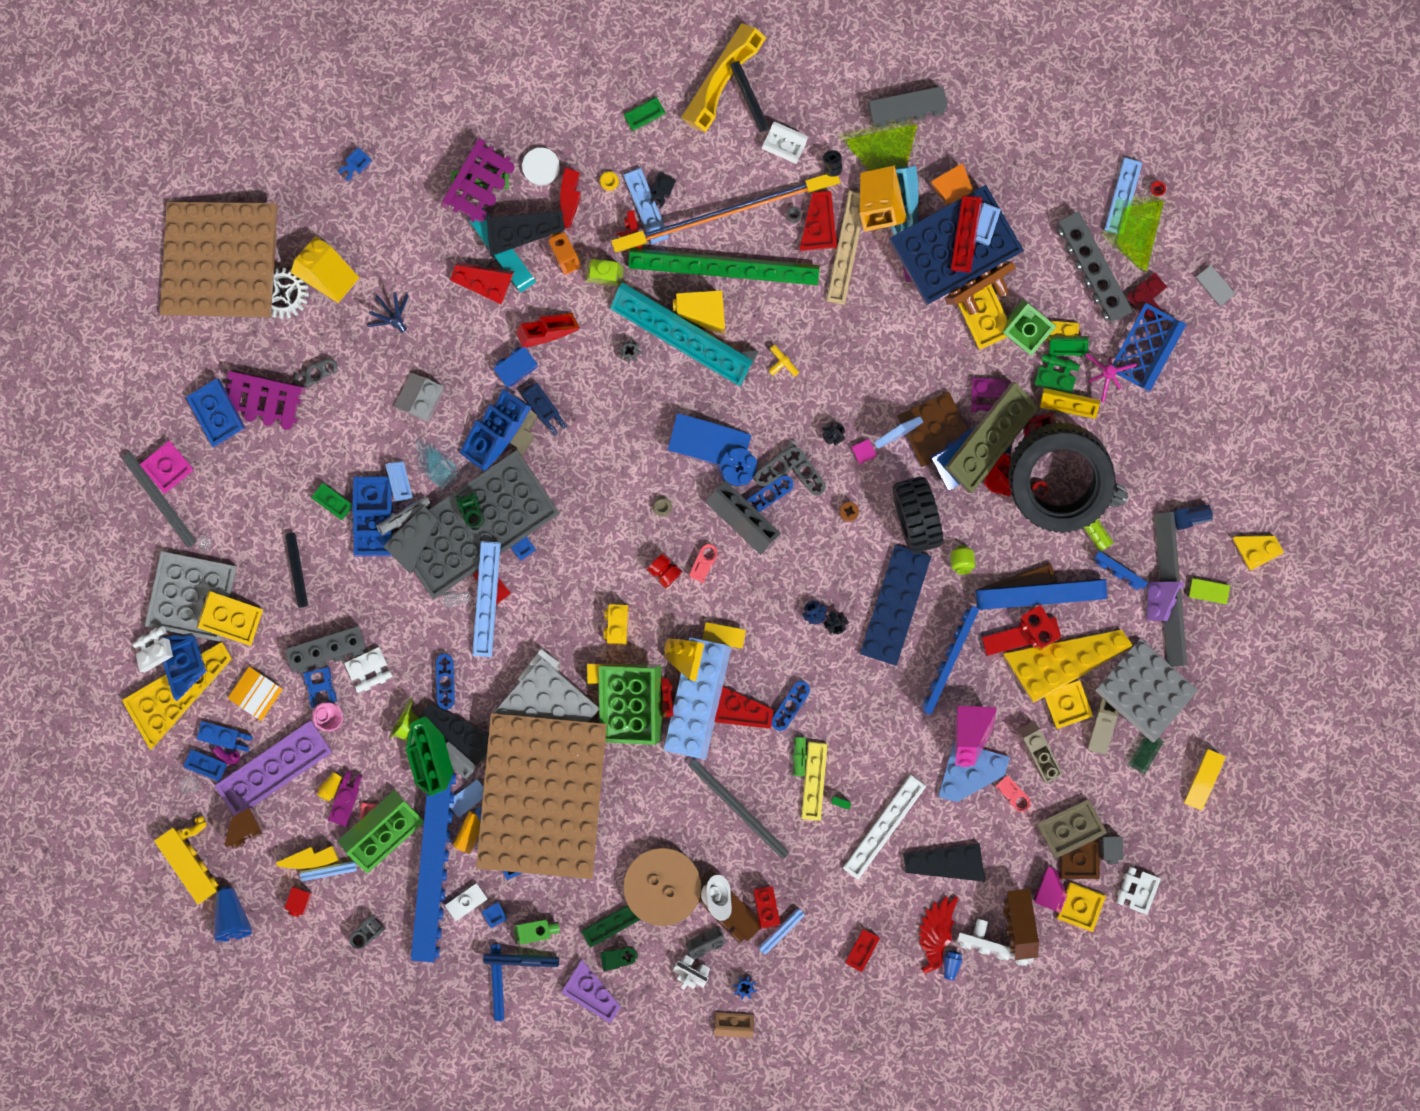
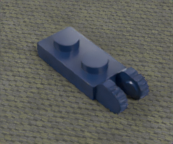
[521,382,567,436]

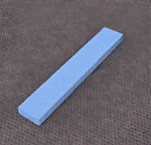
[473,541,501,657]

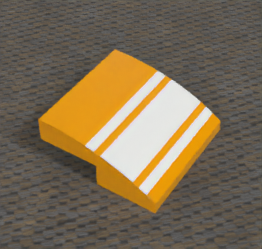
[228,667,283,721]

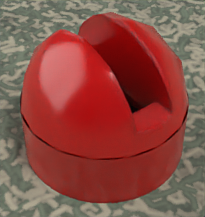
[1150,181,1166,196]

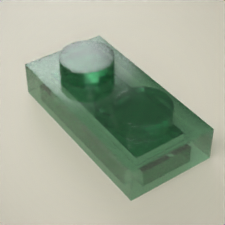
[1128,736,1164,775]

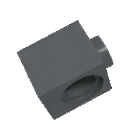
[1101,837,1123,864]

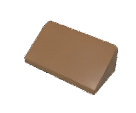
[714,1012,754,1038]

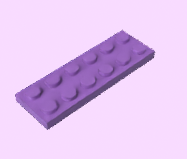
[215,720,333,816]

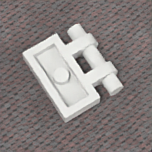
[133,626,173,673]
[344,647,393,693]
[1116,867,1161,915]

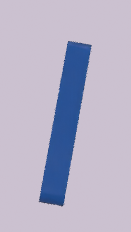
[975,579,1108,610]

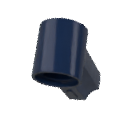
[1172,505,1213,530]

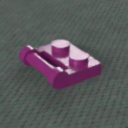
[971,378,1011,412]

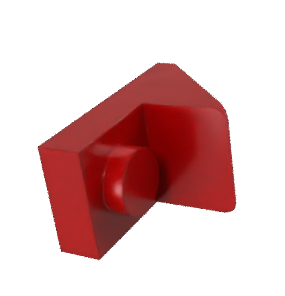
[616,210,642,249]

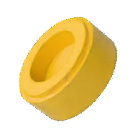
[600,171,619,191]

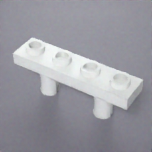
[956,919,1034,966]

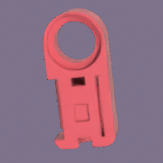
[689,544,717,583]
[995,776,1030,811]

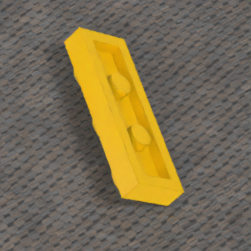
[1040,388,1100,419]

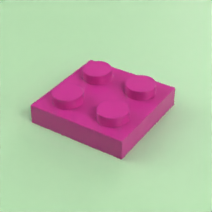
[140,440,194,494]

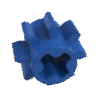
[733,976,757,1000]

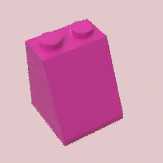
[955,706,996,767]

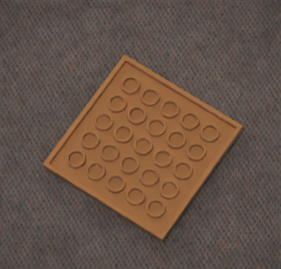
[160,202,278,318]

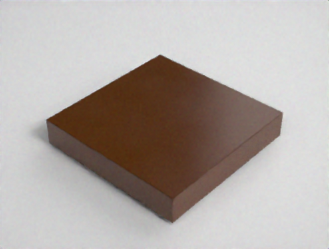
[1060,840,1100,879]

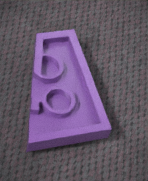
[561,960,621,1024]

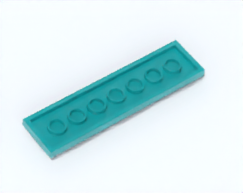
[610,282,753,387]

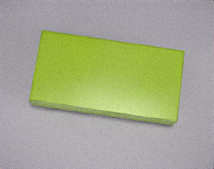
[1188,578,1230,605]

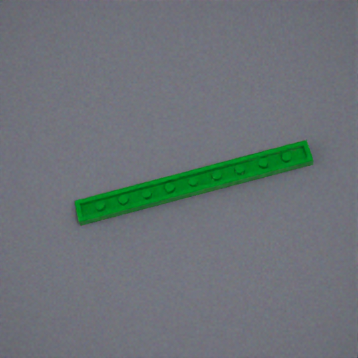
[629,248,820,286]

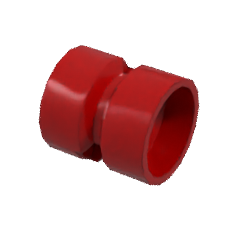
[647,553,683,589]

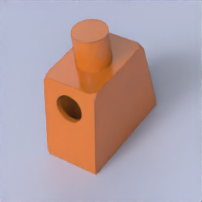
[930,163,973,206]
[548,232,581,276]

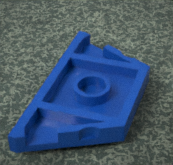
[163,635,207,701]

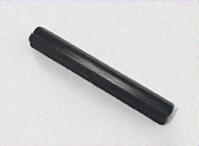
[730,61,769,132]
[285,533,308,608]

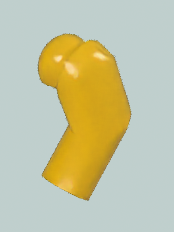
[182,816,207,838]

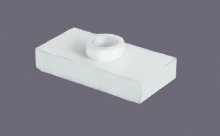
[445,883,488,921]

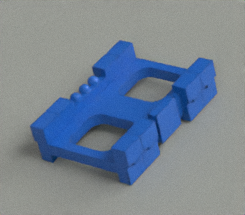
[303,667,338,708]

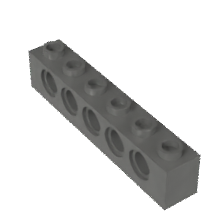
[1056,211,1133,325]

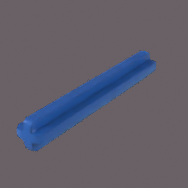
[490,944,504,1021]

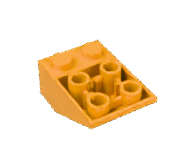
[860,165,907,232]

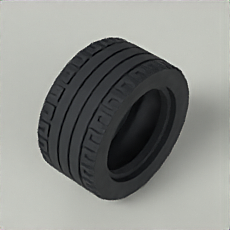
[1008,422,1116,533]

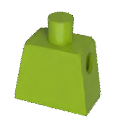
[586,259,624,286]

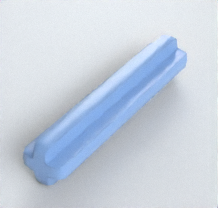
[300,861,357,881]
[759,908,804,954]

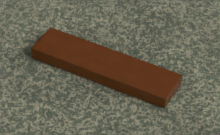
[979,563,1057,589]

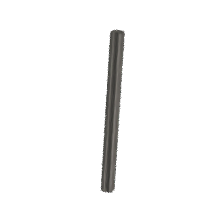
[688,759,789,859]

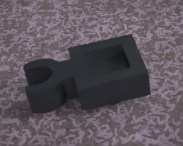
[649,172,676,209]

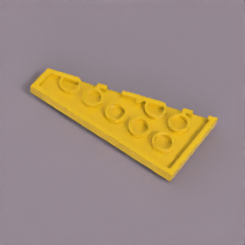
[1003,630,1132,703]
[122,642,232,750]

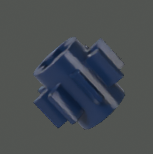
[802,601,827,625]

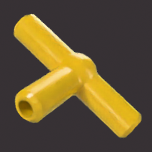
[768,344,799,377]

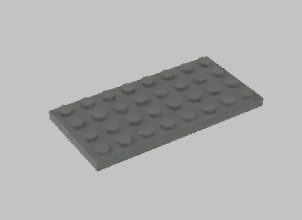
[391,450,561,599]

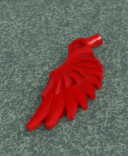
[919,896,959,974]

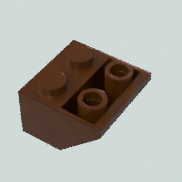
[225,808,265,849]

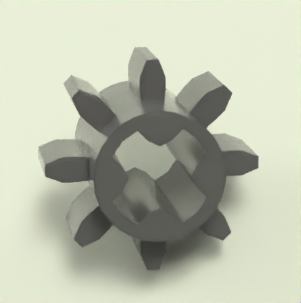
[618,339,642,364]
[1109,484,1128,508]

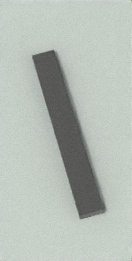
[1155,512,1187,667]

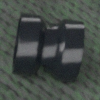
[823,150,843,177]

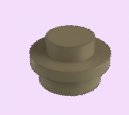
[653,498,672,517]

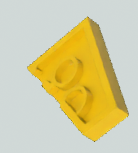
[664,638,704,681]

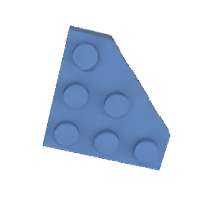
[938,741,1010,802]

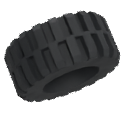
[893,476,944,554]

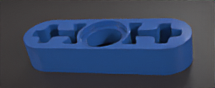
[747,476,793,513]
[436,654,455,710]
[772,681,810,731]

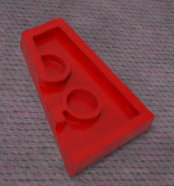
[799,191,837,252]
[450,262,515,304]
[714,686,773,729]

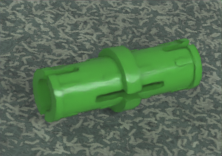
[792,737,807,776]

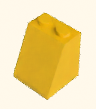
[673,290,725,334]

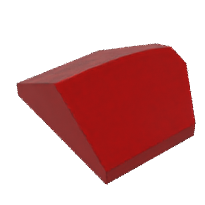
[984,453,1012,497]

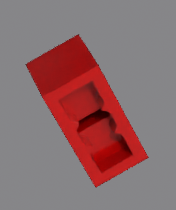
[1019,604,1061,651]
[753,886,780,930]

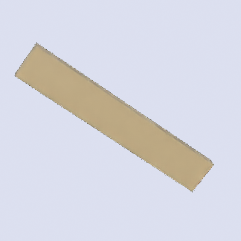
[826,190,862,305]

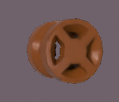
[839,502,859,522]

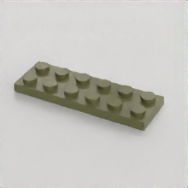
[945,382,1039,493]

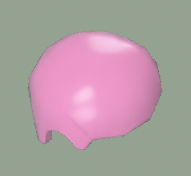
[312,702,343,732]

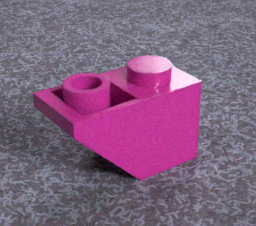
[1035,867,1067,913]

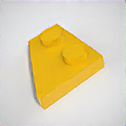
[1232,536,1284,571]

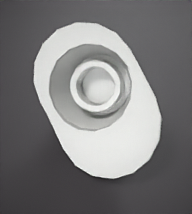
[701,875,732,921]

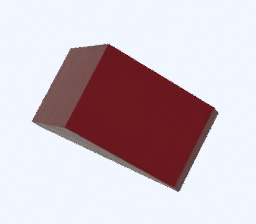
[1024,412,1056,437]

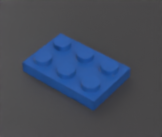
[186,378,246,447]

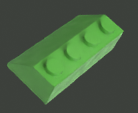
[337,790,424,874]

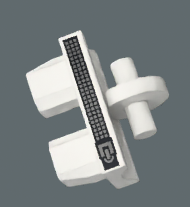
[673,955,710,990]

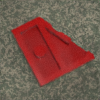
[661,678,674,718]

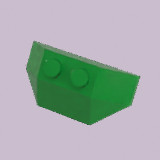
[406,717,454,796]

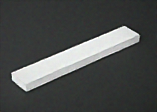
[843,775,926,880]

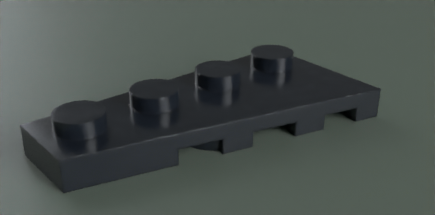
[486,211,564,257]
[418,703,489,766]
[903,844,985,882]

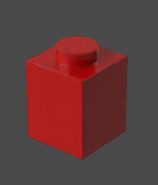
[284,887,312,918]

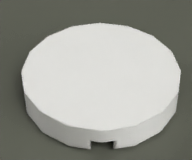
[522,148,560,186]

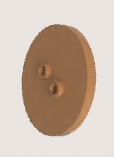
[624,848,701,926]

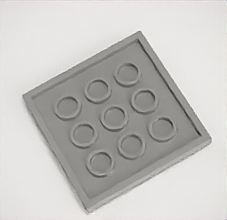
[145,551,237,642]
[1095,638,1198,743]
[492,657,599,722]

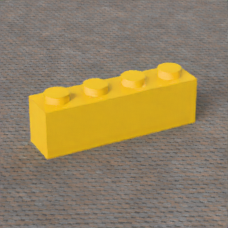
[154,827,219,905]

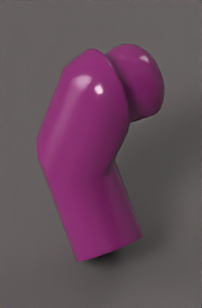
[212,746,240,765]

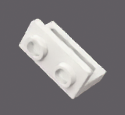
[762,122,808,164]

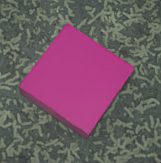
[851,439,877,465]

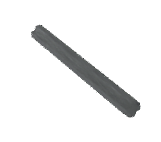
[122,453,196,548]

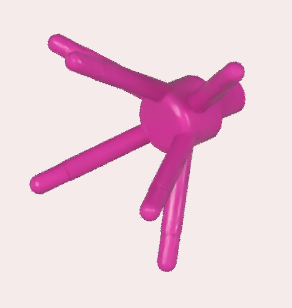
[1085,353,1137,402]

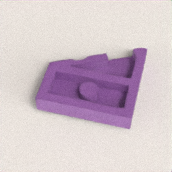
[1147,582,1184,621]

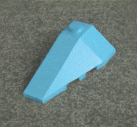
[891,165,918,235]

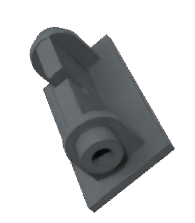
[685,928,727,959]

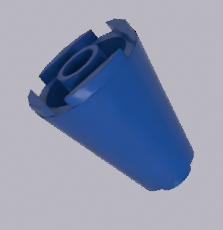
[214,886,252,942]

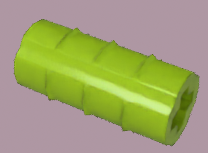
[1084,519,1114,552]

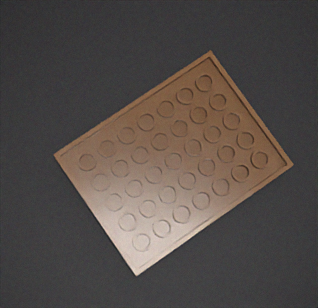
[476,713,607,879]

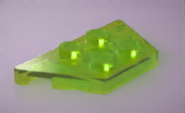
[845,124,917,171]
[1114,200,1164,272]

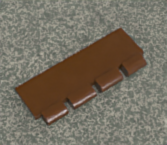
[698,869,760,944]

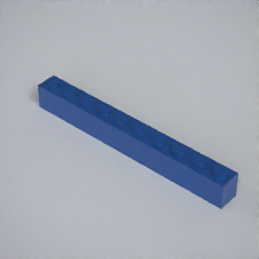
[411,769,457,963]

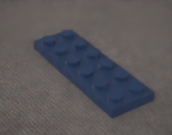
[860,545,932,666]

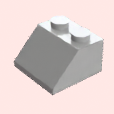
[394,373,445,423]

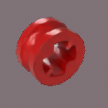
[1032,481,1050,499]

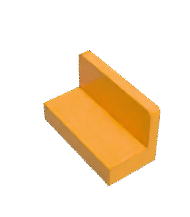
[452,811,480,854]

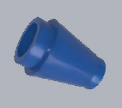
[944,950,963,980]

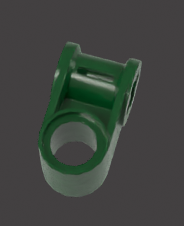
[456,490,485,529]
[599,947,638,972]

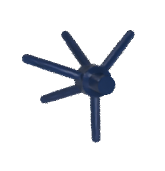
[367,292,409,333]

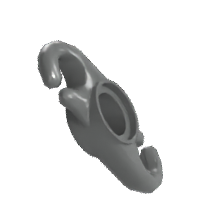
[294,358,338,388]

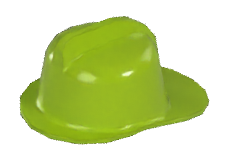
[389,697,418,741]

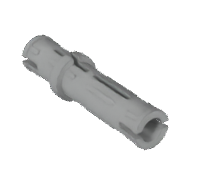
[376,496,431,535]

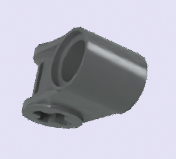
[349,914,386,949]

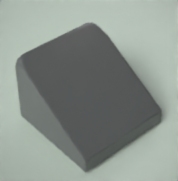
[740,351,759,366]

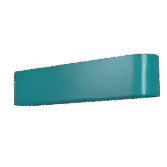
[467,208,536,293]

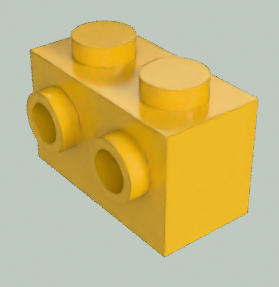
[603,604,629,645]

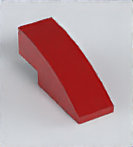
[560,167,582,231]
[516,313,580,348]

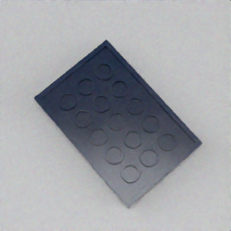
[888,185,1024,306]

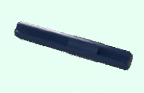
[483,953,559,967]

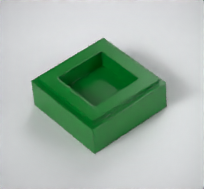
[831,796,851,810]

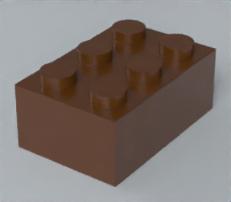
[1003,888,1039,960]

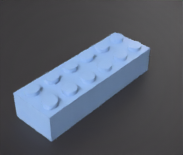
[664,637,731,760]

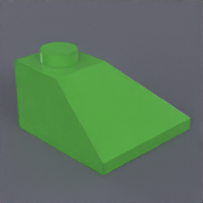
[1003,298,1056,356]

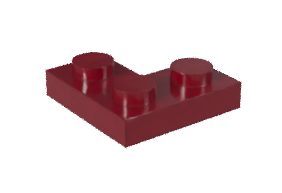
[1125,273,1167,326]

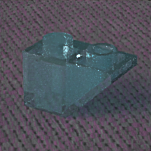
[425,448,458,491]

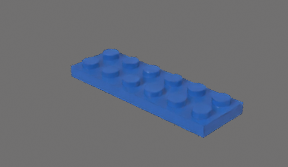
[921,606,979,716]

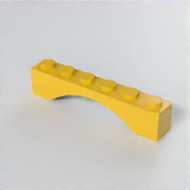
[681,23,766,133]

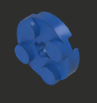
[718,448,757,486]

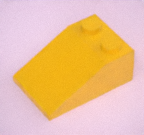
[291,236,359,304]

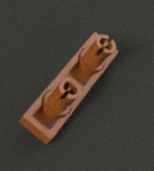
[944,261,1016,315]

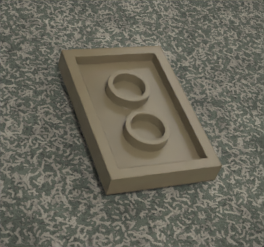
[1037,799,1107,859]

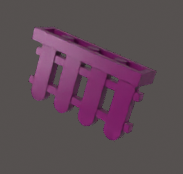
[441,138,515,223]
[227,371,306,430]

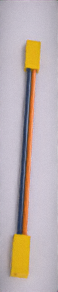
[611,174,841,253]

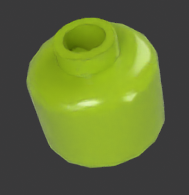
[950,545,976,575]

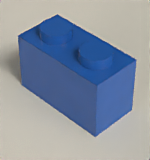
[493,346,539,389]

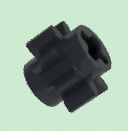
[822,421,845,446]
[823,611,849,635]

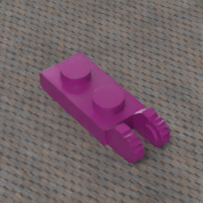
[328,770,363,827]

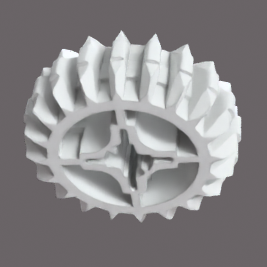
[271,268,309,319]

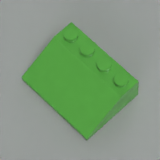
[599,664,662,745]

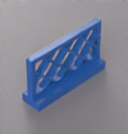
[1112,303,1187,393]

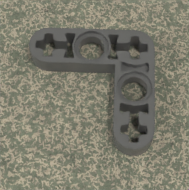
[755,447,826,496]

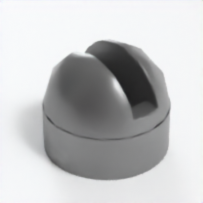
[786,207,802,223]

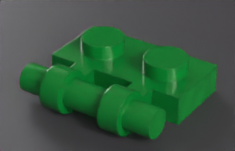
[1034,354,1080,394]

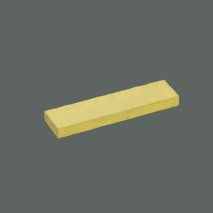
[801,742,828,821]

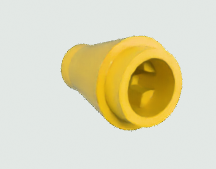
[316,772,342,802]

